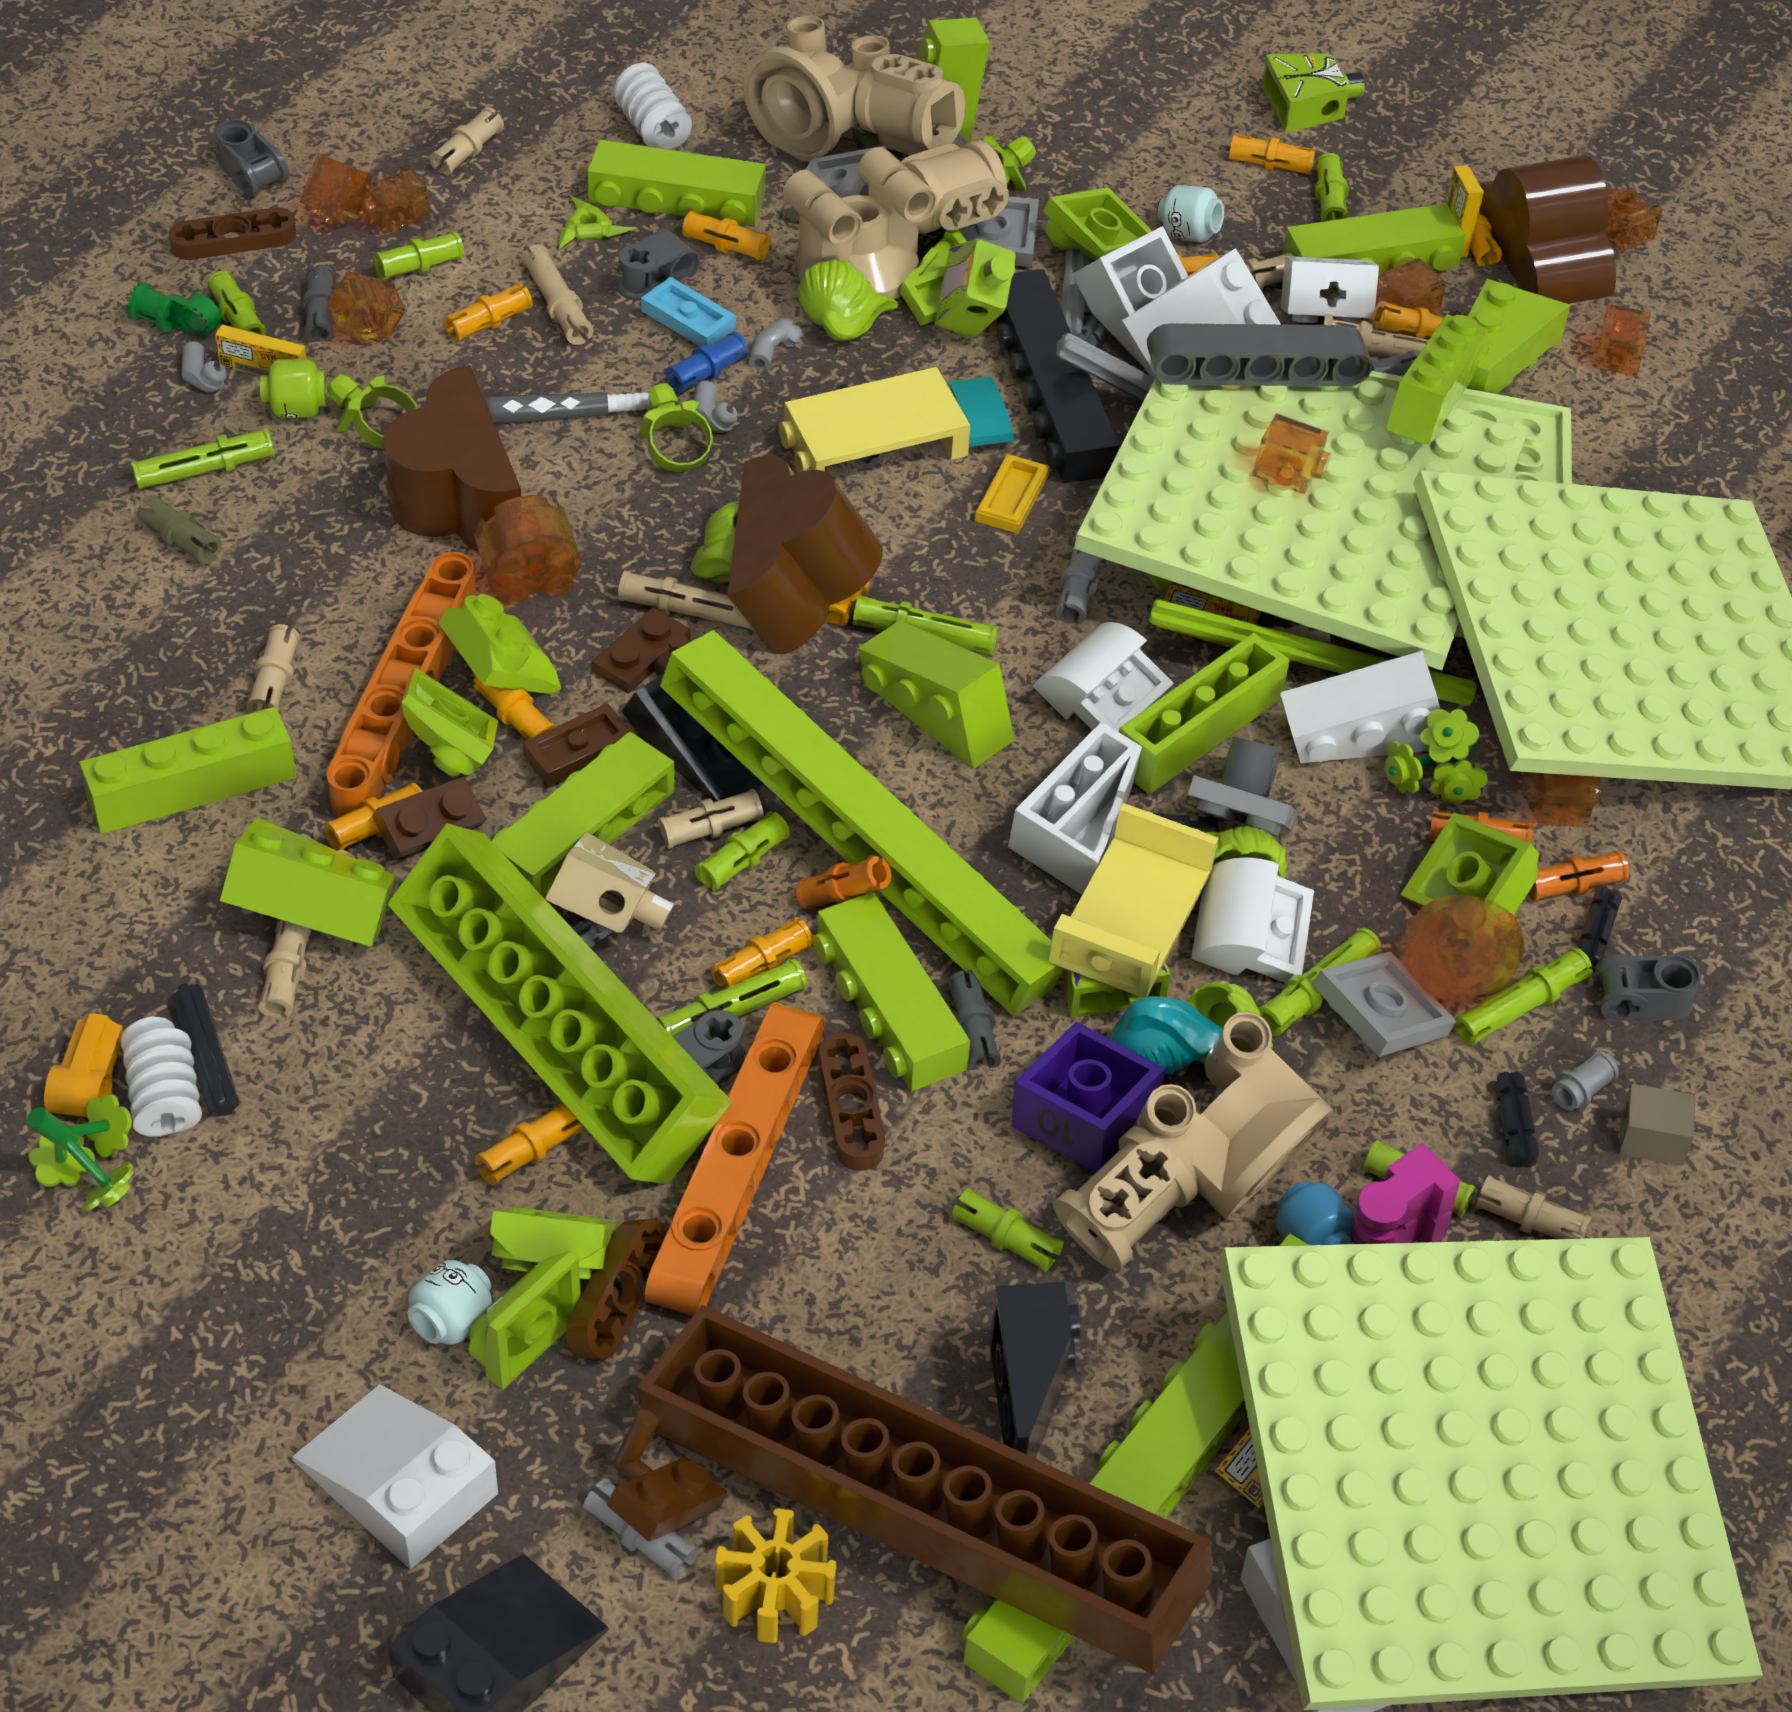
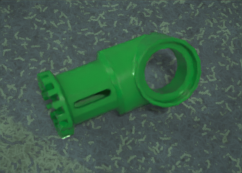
[125,282,222,340]

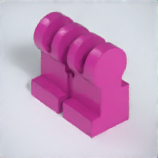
[1350,1143,1460,1244]

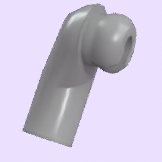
[749,318,802,369]
[181,342,227,393]
[693,381,738,433]

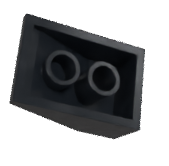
[621,672,764,802]
[989,1282,1080,1459]
[388,1553,609,1712]

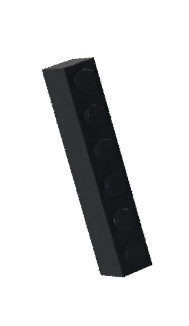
[995,269,1119,484]

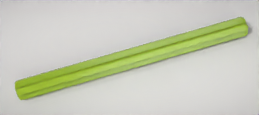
[1149,599,1476,706]

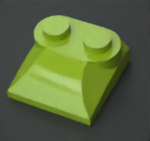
[1043,187,1152,261]
[438,594,561,694]
[402,667,498,777]
[1400,812,1539,940]
[490,1206,619,1279]
[468,1251,581,1390]

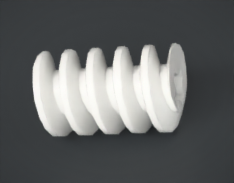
[614,63,692,149]
[121,1016,202,1137]

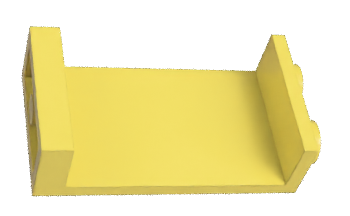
[779,367,970,473]
[1048,803,1219,998]

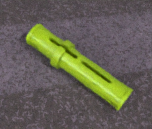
[131,427,275,491]
[853,595,999,657]
[1259,928,1382,1036]
[1453,947,1593,1047]
[655,959,807,1036]

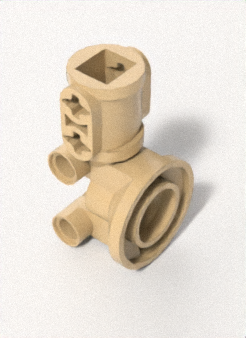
[743,16,965,162]
[783,140,1009,299]
[1053,1011,1334,1271]

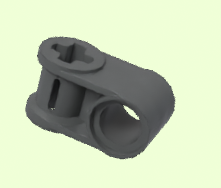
[216,119,289,197]
[618,229,700,301]
[1221,737,1280,796]
[1595,954,1701,1021]
[672,1010,745,1085]

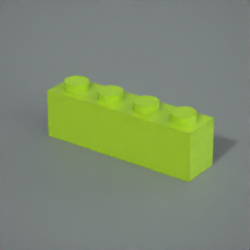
[588,140,766,227]
[1282,203,1465,287]
[1385,314,1489,445]
[1119,633,1290,795]
[79,706,296,834]
[492,731,674,898]
[813,891,970,1092]

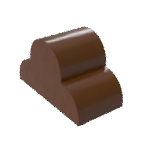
[1479,155,1616,304]
[383,365,525,556]
[727,455,883,654]

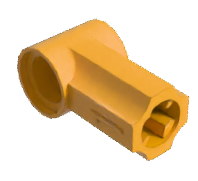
[44,1013,124,1117]

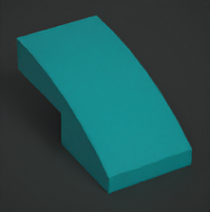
[948,376,1014,447]

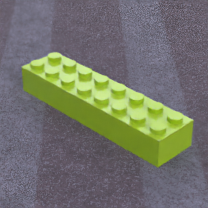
[387,823,732,1184]

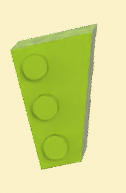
[914,18,990,143]
[1467,279,1571,394]
[858,620,1015,769]
[220,817,396,947]

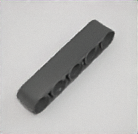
[1147,323,1372,386]

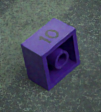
[1012,1021,1165,1173]

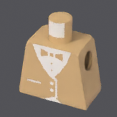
[545,832,674,933]

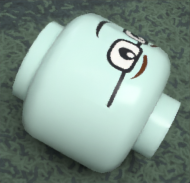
[1158,185,1224,242]
[407,1260,493,1345]

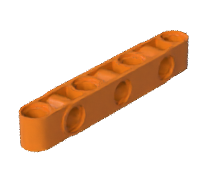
[326,552,476,818]
[644,1002,825,1316]

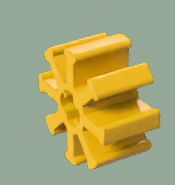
[715,1508,836,1643]

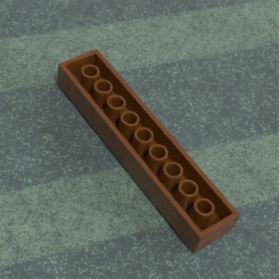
[637,1305,1212,1674]

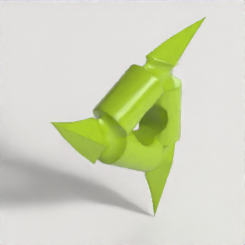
[558,195,637,251]

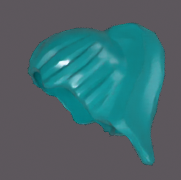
[1109,996,1223,1075]

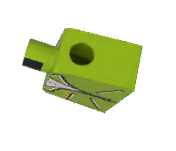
[1262,53,1365,133]

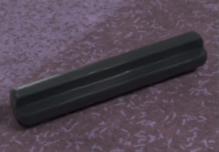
[172,983,240,1116]

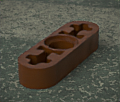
[169,208,296,260]
[819,1032,885,1171]
[566,1219,666,1359]

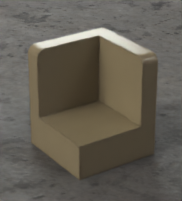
[1619,1084,1696,1166]

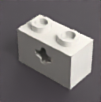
[1281,256,1379,324]

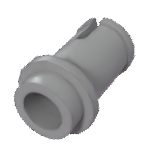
[1552,1051,1619,1111]

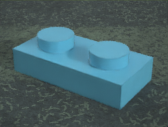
[641,277,736,346]

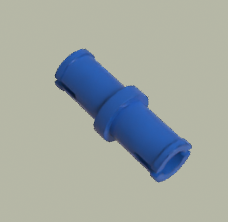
[664,332,749,394]

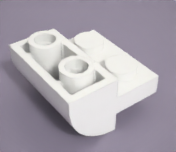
[1033,622,1174,732]
[1191,858,1314,983]

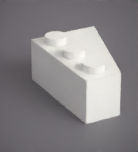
[1280,651,1440,763]
[1008,722,1142,895]

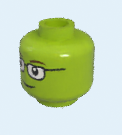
[260,359,327,419]

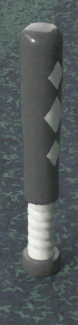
[485,392,650,424]

